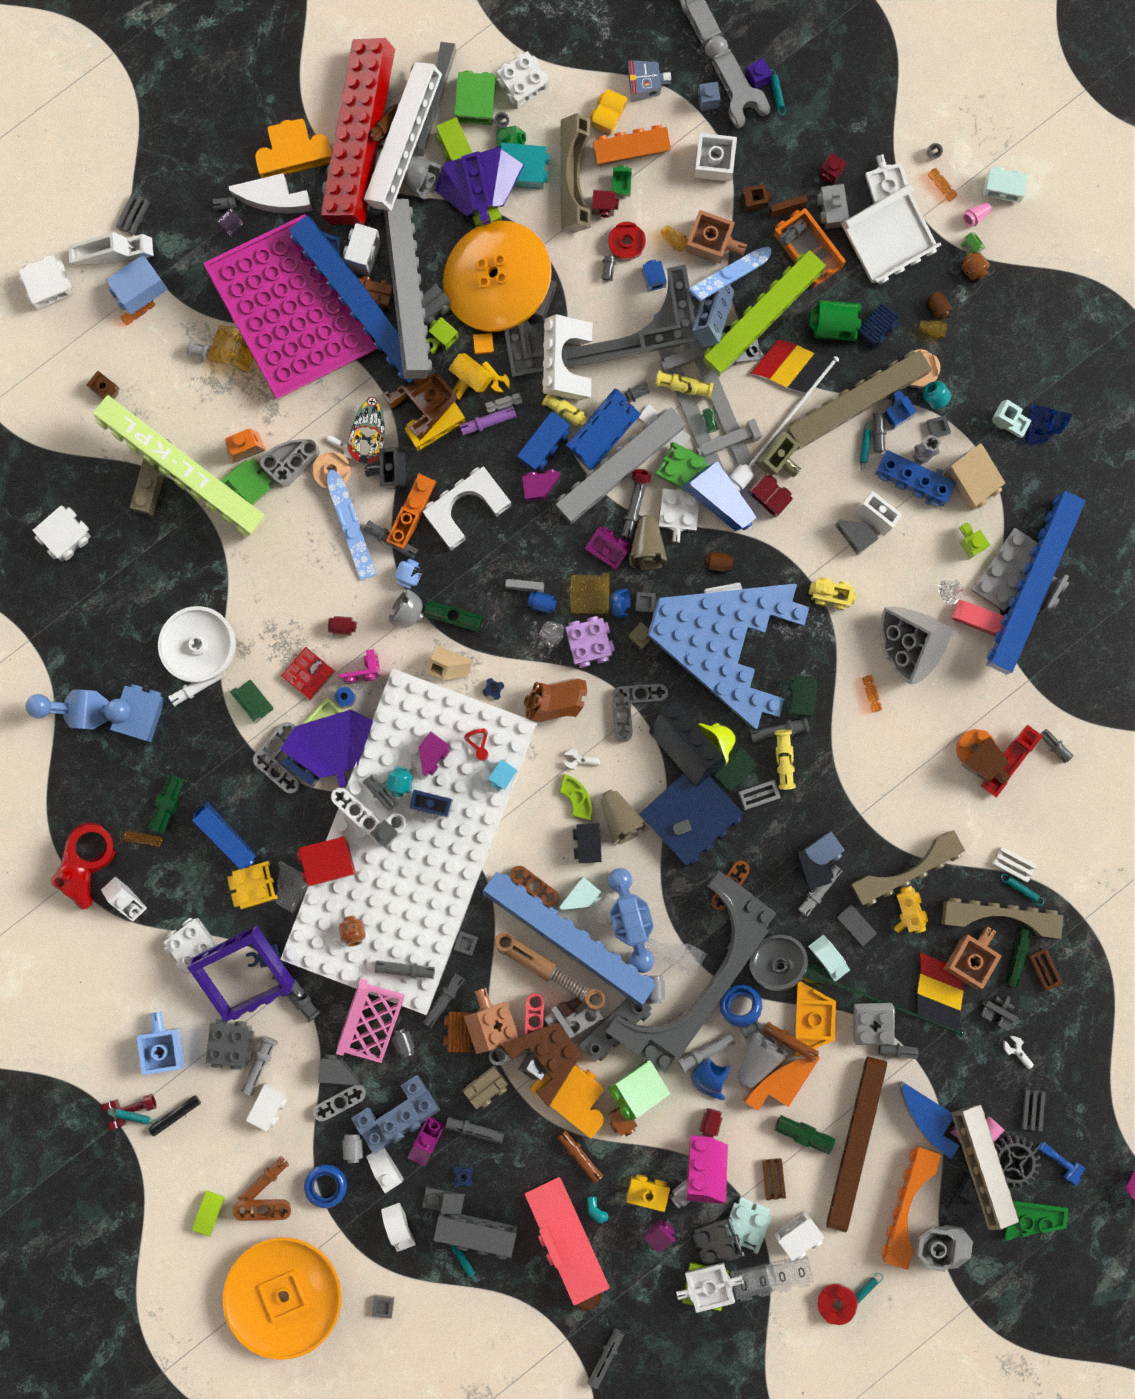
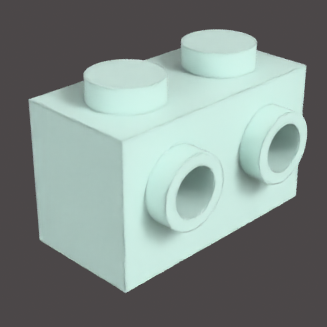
[983,167,1028,203]

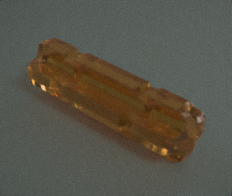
[928,168,958,202]
[120,300,155,325]
[862,675,882,713]
[123,831,162,847]

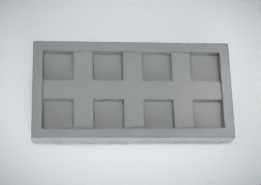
[971,528,1038,612]

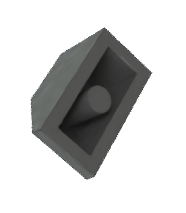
[835,520,879,555]
[318,1054,360,1085]

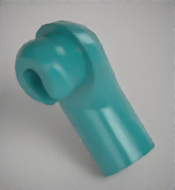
[587,1196,609,1224]

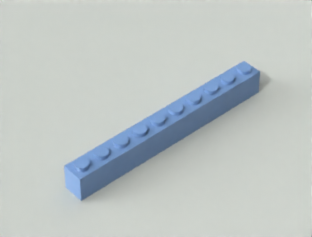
[483,872,656,1008]

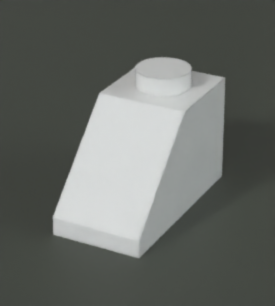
[366,1148,404,1193]

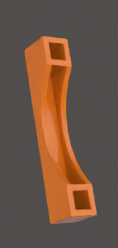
[881,1145,941,1270]

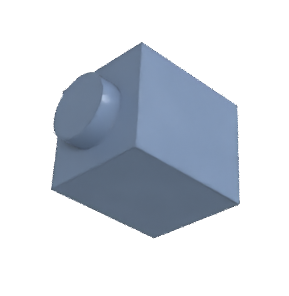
[698,82,721,111]

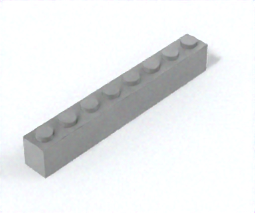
[556,407,686,525]

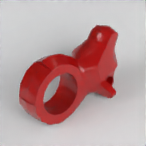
[51,822,116,910]

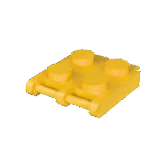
[227,861,278,909]

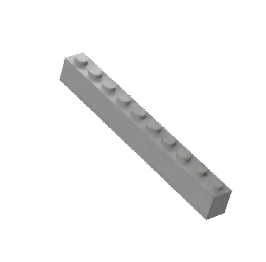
[384,199,432,379]

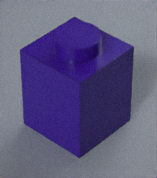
[745,58,772,89]

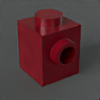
[818,152,847,185]
[592,190,619,218]

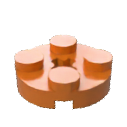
[956,729,995,763]

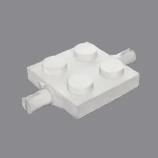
[865,155,908,203]
[659,488,699,543]
[677,1262,743,1313]

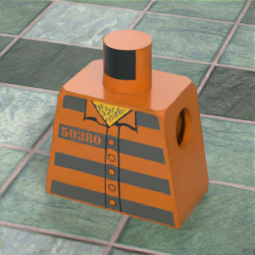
[225,428,266,464]

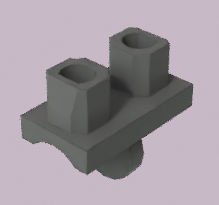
[980,995,1019,1030]

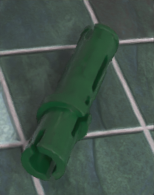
[1006,928,1033,988]

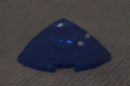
[1026,404,1073,444]

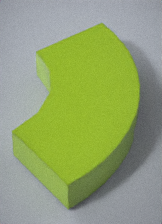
[559,774,592,821]

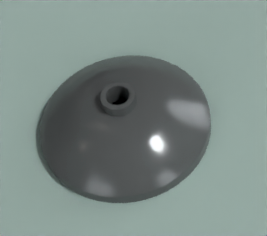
[750,935,808,991]

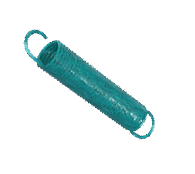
[771,70,785,115]
[859,422,872,470]
[1001,874,1044,906]
[108,1108,157,1125]
[450,1244,477,1282]
[855,1273,883,1304]

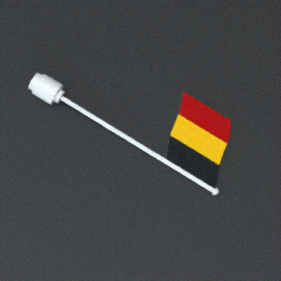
[729,340,839,491]

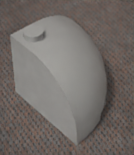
[880,607,954,685]

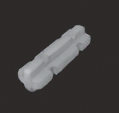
[485,393,522,414]

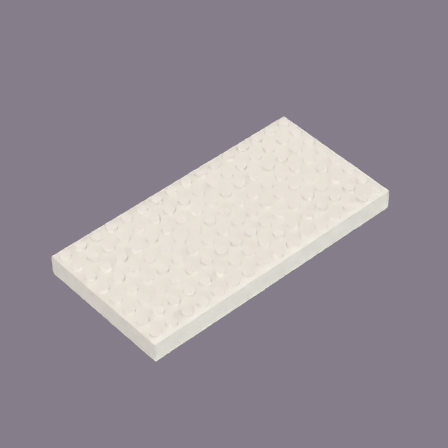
[280,668,537,1015]

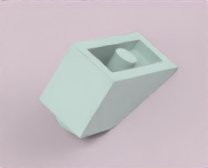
[559,877,601,910]

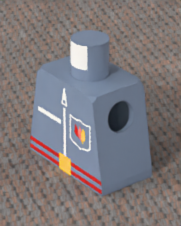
[628,60,671,102]

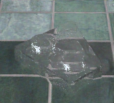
[276,861,308,913]

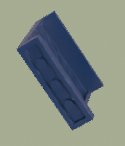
[639,773,743,866]

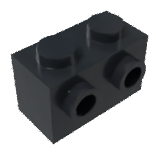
[573,823,602,863]

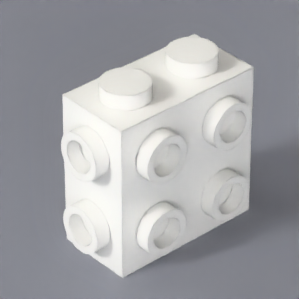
[496,51,550,108]
[18,255,73,309]
[32,505,91,562]
[163,918,218,974]

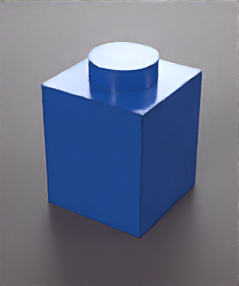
[642,260,667,292]

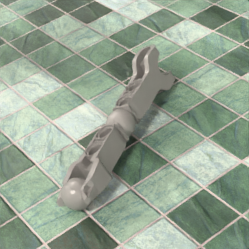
[679,0,770,129]

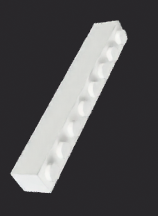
[364,62,442,211]

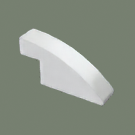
[229,173,313,214]
[68,232,153,265]

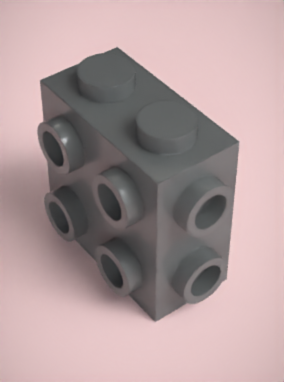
[206,1019,254,1070]

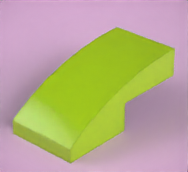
[192,1190,225,1237]

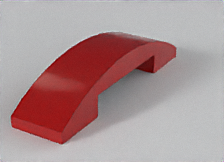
[981,725,1043,798]

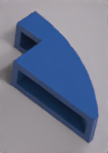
[899,1081,959,1159]

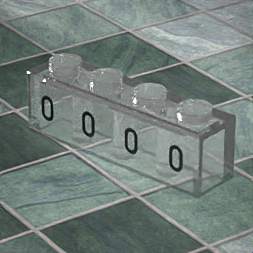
[730,1255,814,1301]

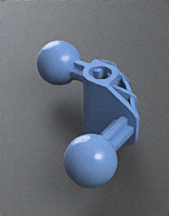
[25,690,130,729]
[608,868,654,973]

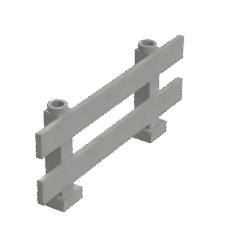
[658,341,762,471]

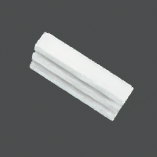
[992,847,1037,882]

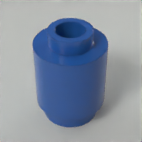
[527,591,557,614]
[335,687,356,708]

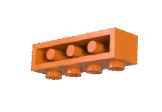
[592,124,671,166]

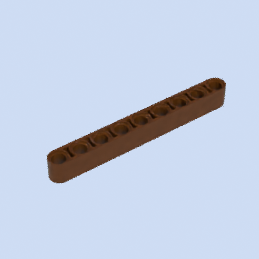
[826,1056,887,1233]

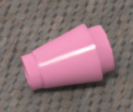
[963,202,992,227]

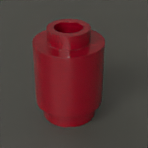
[328,616,357,636]
[699,1108,723,1138]

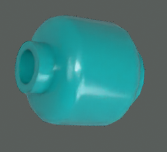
[923,381,951,409]
[386,767,413,797]

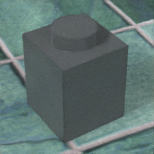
[371,820,400,848]

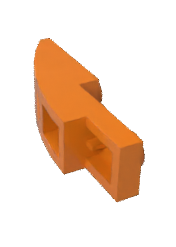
[386,473,436,549]

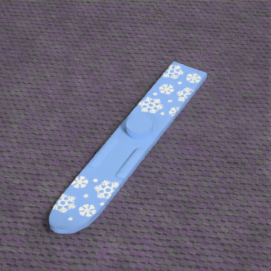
[689,247,772,301]
[327,470,377,580]

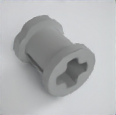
[187,340,211,362]

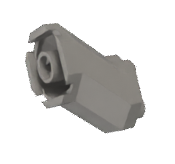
[917,1224,973,1272]

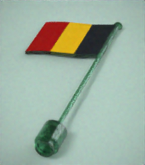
[802,953,964,1037]

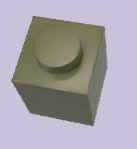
[628,622,652,651]

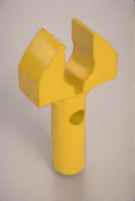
[482,362,510,394]

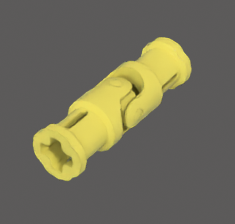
[655,370,714,400]
[542,394,589,428]
[774,729,796,790]

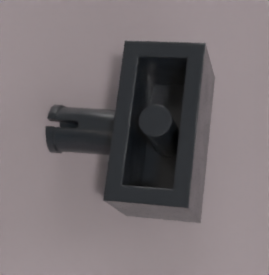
[365,447,406,489]

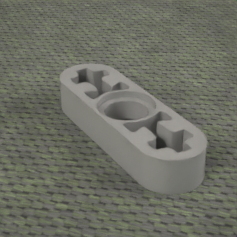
[313,1084,366,1121]

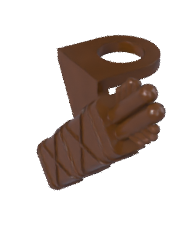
[370,104,398,150]

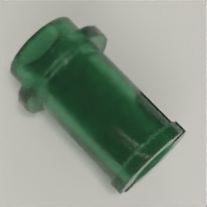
[701,407,719,433]

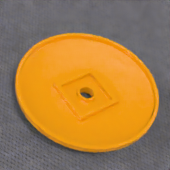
[443,221,551,332]
[223,1237,342,1360]

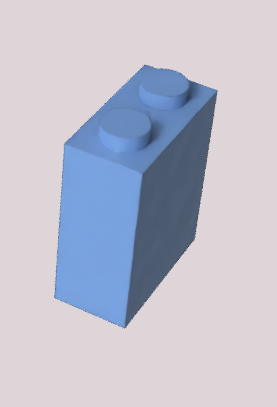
[106,255,168,315]
[110,684,165,742]

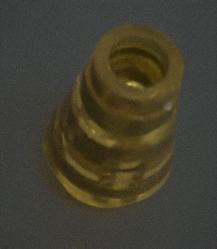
[661,225,688,252]
[919,320,948,339]

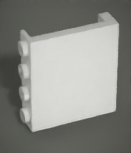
[841,184,941,284]

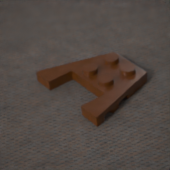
[382,372,457,441]
[500,1022,582,1106]

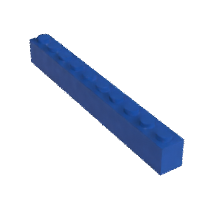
[289,215,415,383]
[986,491,1086,675]

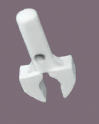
[326,435,353,460]
[563,749,600,769]
[1003,1036,1034,1069]

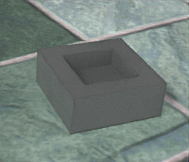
[926,415,951,438]
[635,592,656,613]
[454,931,479,956]
[372,1295,395,1319]

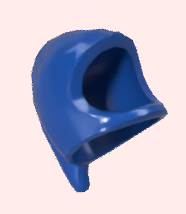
[691,1058,730,1100]

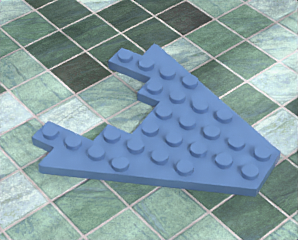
[647,584,809,729]

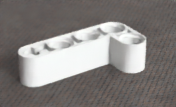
[331,788,407,845]

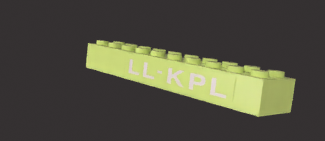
[93,395,265,537]

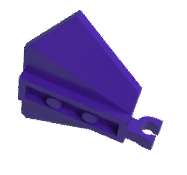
[434,147,524,225]
[281,709,373,788]

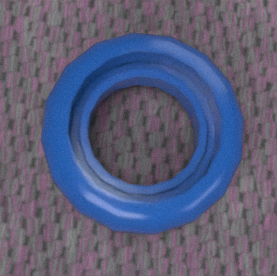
[720,984,763,1027]
[304,1164,347,1209]

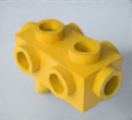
[894,885,928,933]

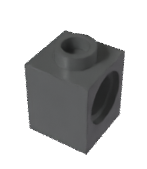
[518,1053,546,1080]

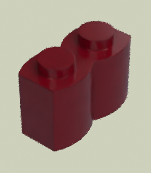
[748,474,793,518]

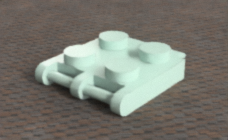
[726,1197,772,1254]

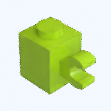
[426,317,459,354]
[959,522,991,559]

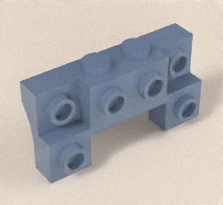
[351,1075,440,1153]

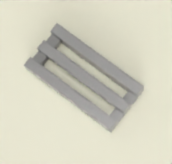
[505,579,544,593]
[738,780,781,810]

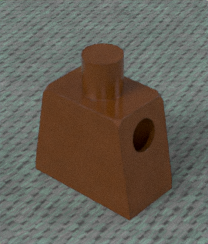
[961,737,1011,784]

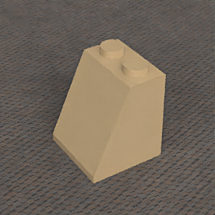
[943,443,1005,509]

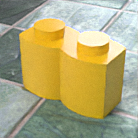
[590,89,628,135]

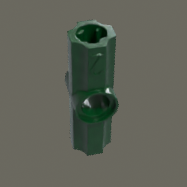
[423,601,483,632]
[148,774,185,834]
[774,1115,835,1155]

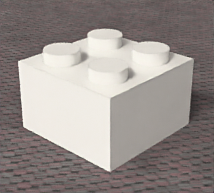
[694,133,737,182]
[343,223,381,277]
[774,1211,825,1261]

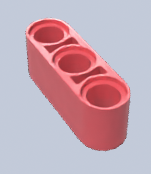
[951,600,1004,636]
[525,992,544,1048]

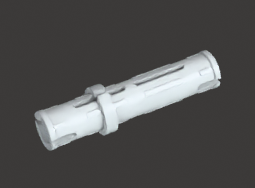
[168,673,225,707]

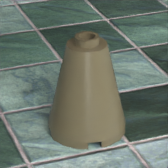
[629,515,667,570]
[600,789,648,845]

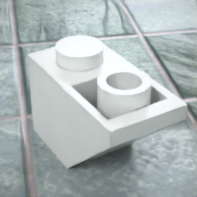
[101,877,147,922]

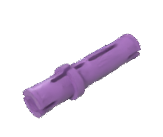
[459,406,516,436]

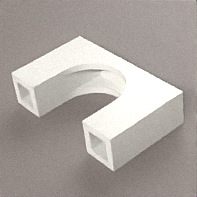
[543,314,592,401]
[422,466,511,550]

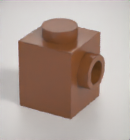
[608,1107,637,1137]

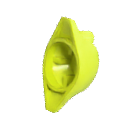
[697,723,735,765]

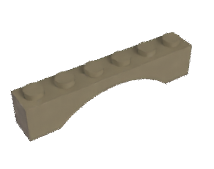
[561,113,591,233]
[849,830,965,907]
[941,898,1064,939]

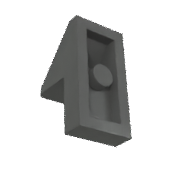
[422,1186,465,1214]

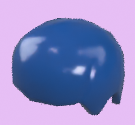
[609,588,631,619]

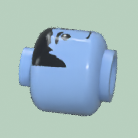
[395,559,422,588]

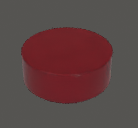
[632,469,652,484]

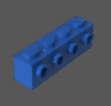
[875,450,956,507]

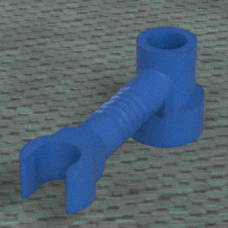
[1037,1142,1085,1187]

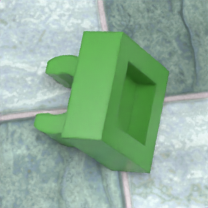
[961,232,986,255]

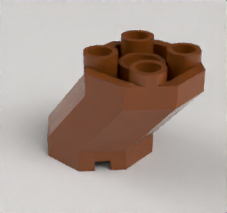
[524,678,587,722]

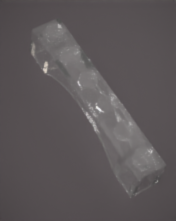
[594,894,707,975]

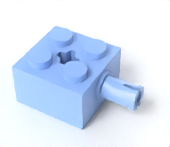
[136,1011,186,1075]

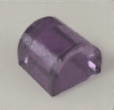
[216,208,243,236]

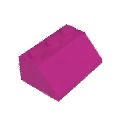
[686,1135,728,1204]

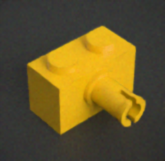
[448,353,494,399]
[626,1174,670,1212]

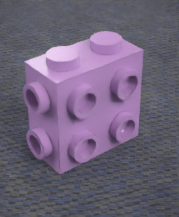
[566,616,615,668]

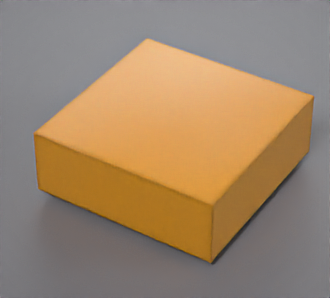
[473,333,494,355]

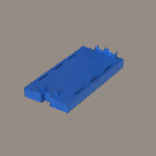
[566,388,641,470]

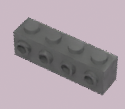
[579,998,652,1062]

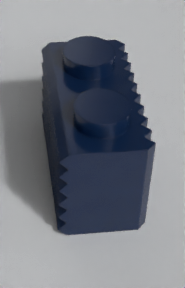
[857,302,899,349]
[409,790,453,818]

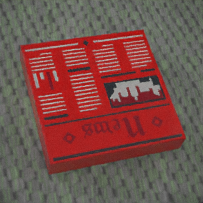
[281,647,336,700]

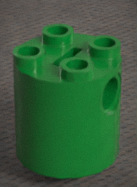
[808,300,861,341]

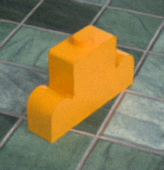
[255,119,332,179]
[530,1064,604,1139]

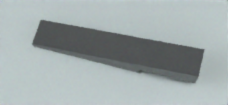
[417,42,456,156]

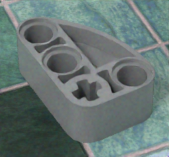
[260,439,320,487]

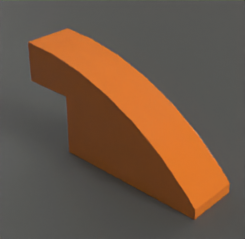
[743,1054,820,1111]

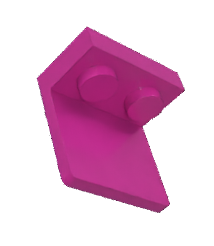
[338,649,381,684]

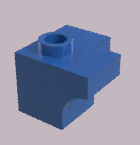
[884,390,917,430]

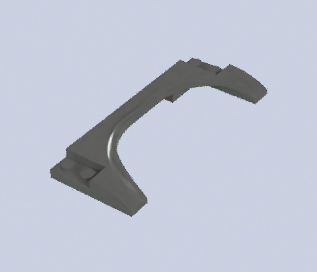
[504,264,698,378]
[604,870,776,1072]

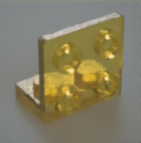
[207,325,253,373]
[570,573,609,614]

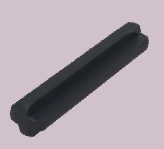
[148,1095,201,1136]

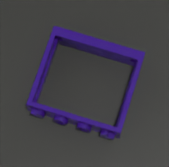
[187,926,294,1022]

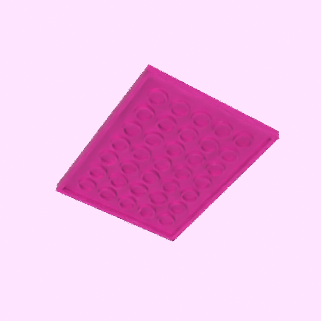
[203,214,377,400]

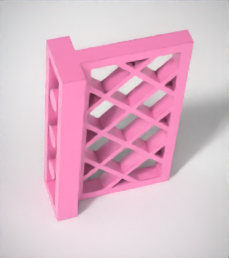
[336,978,405,1063]

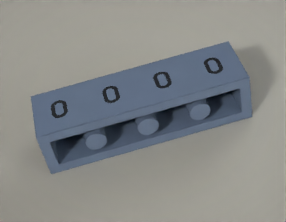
[692,284,734,347]

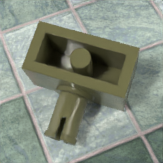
[755,432,801,477]

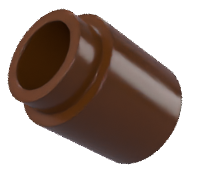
[927,291,953,321]
[704,552,733,573]

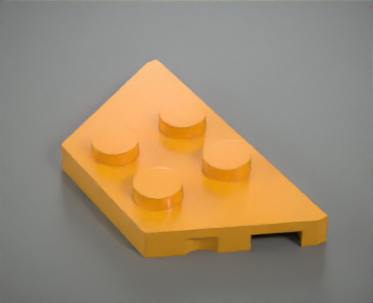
[794,981,836,1057]

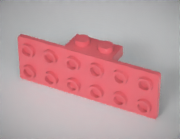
[525,1177,609,1305]

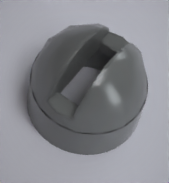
[494,112,509,128]
[927,143,943,159]

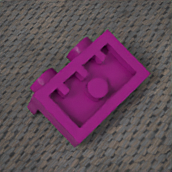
[585,527,632,570]

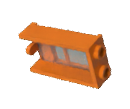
[773,208,846,288]

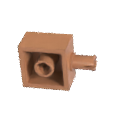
[685,210,747,264]
[943,926,1002,990]
[464,988,519,1054]

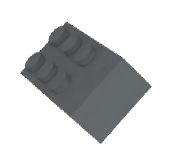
[433,1211,517,1259]

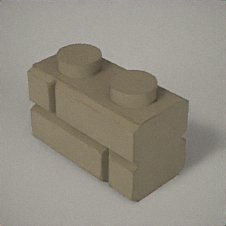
[462,1065,508,1109]

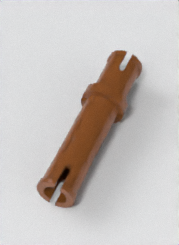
[763,1022,819,1062]
[556,1130,603,1184]
[238,1156,289,1200]

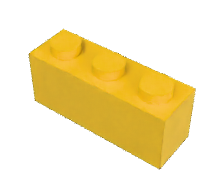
[404,402,466,451]

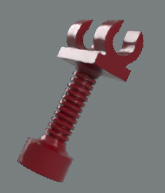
[101,1094,157,1131]

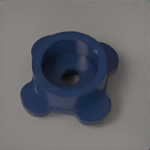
[483,678,504,700]
[453,1167,473,1187]

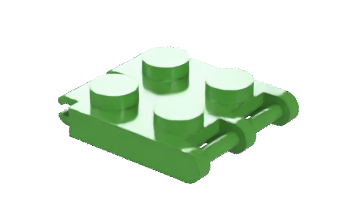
[654,442,709,493]
[221,459,274,506]

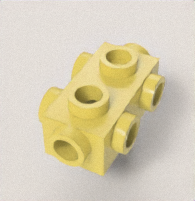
[809,577,856,610]

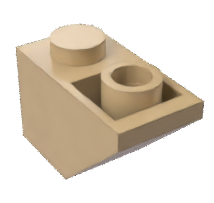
[426,646,473,680]

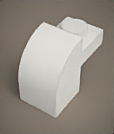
[381,1203,416,1252]

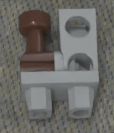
[544,998,604,1039]

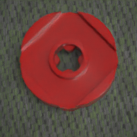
[608,222,646,261]
[818,1283,858,1325]

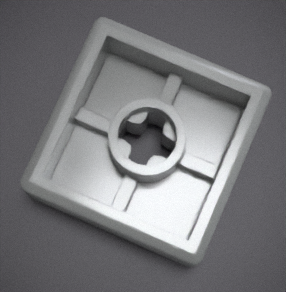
[854,1003,895,1045]

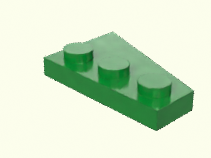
[1004,1200,1068,1241]

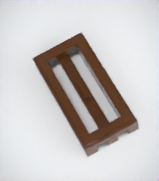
[768,195,808,218]
[1027,948,1063,992]
[762,1158,786,1200]

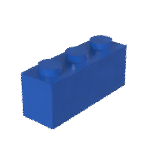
[517,411,571,472]

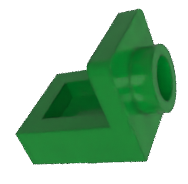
[496,126,526,149]
[612,165,632,197]

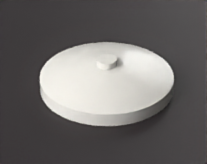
[158,606,236,683]

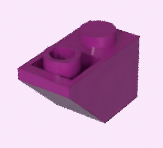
[522,469,560,502]
[419,731,451,777]
[408,1117,445,1167]
[643,1218,676,1253]

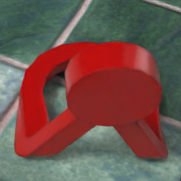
[464,728,489,761]

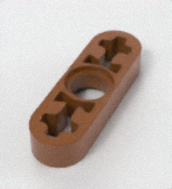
[711,861,750,910]
[511,866,559,906]
[233,1199,291,1221]

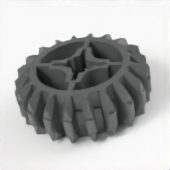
[994,1135,1041,1189]

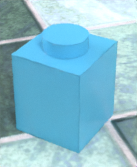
[488,759,518,791]

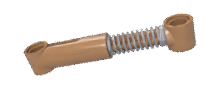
[495,932,605,1012]

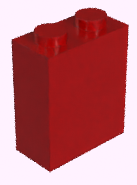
[297,836,356,886]

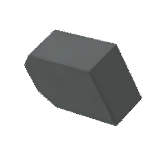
[673,819,692,835]

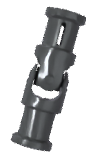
[272,967,322,1023]

